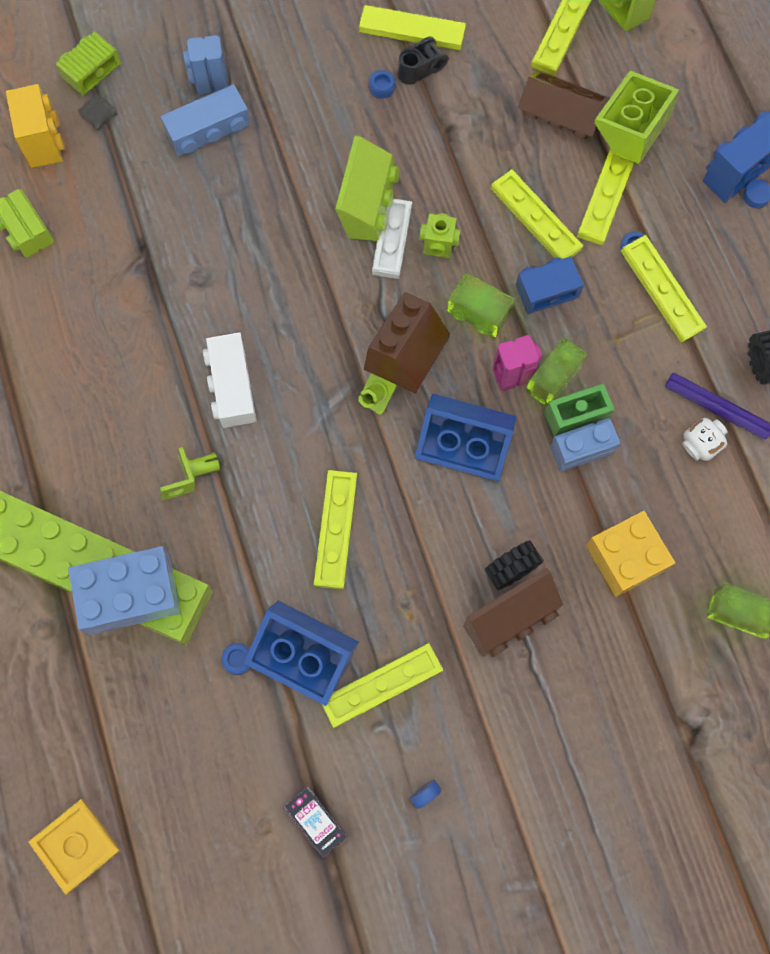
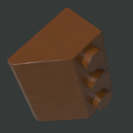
[518,70,610,138]
[363,292,450,394]
[463,568,563,657]

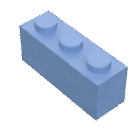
[160,84,251,156]

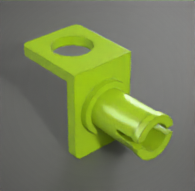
[358,373,398,415]
[160,447,220,501]

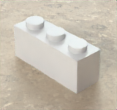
[203,332,257,428]

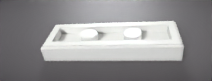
[372,199,412,279]

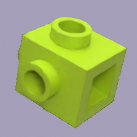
[419,213,460,258]

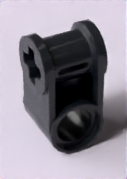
[398,36,449,85]

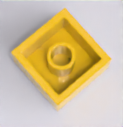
[6,84,65,168]
[586,511,675,597]

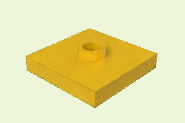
[28,799,121,895]

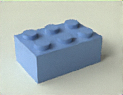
[68,546,181,635]

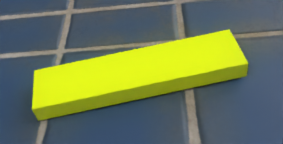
[531,0,592,76]
[359,5,466,51]
[577,148,634,246]
[491,169,583,259]
[621,235,707,343]
[314,470,357,590]
[322,643,443,728]

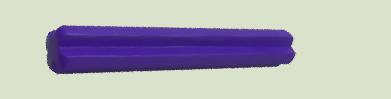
[665,373,770,439]

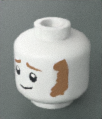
[682,418,728,461]

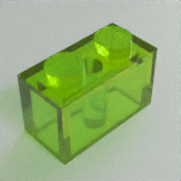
[447,272,515,337]
[526,337,588,406]
[707,583,770,639]

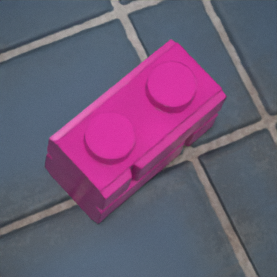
[492,335,542,391]

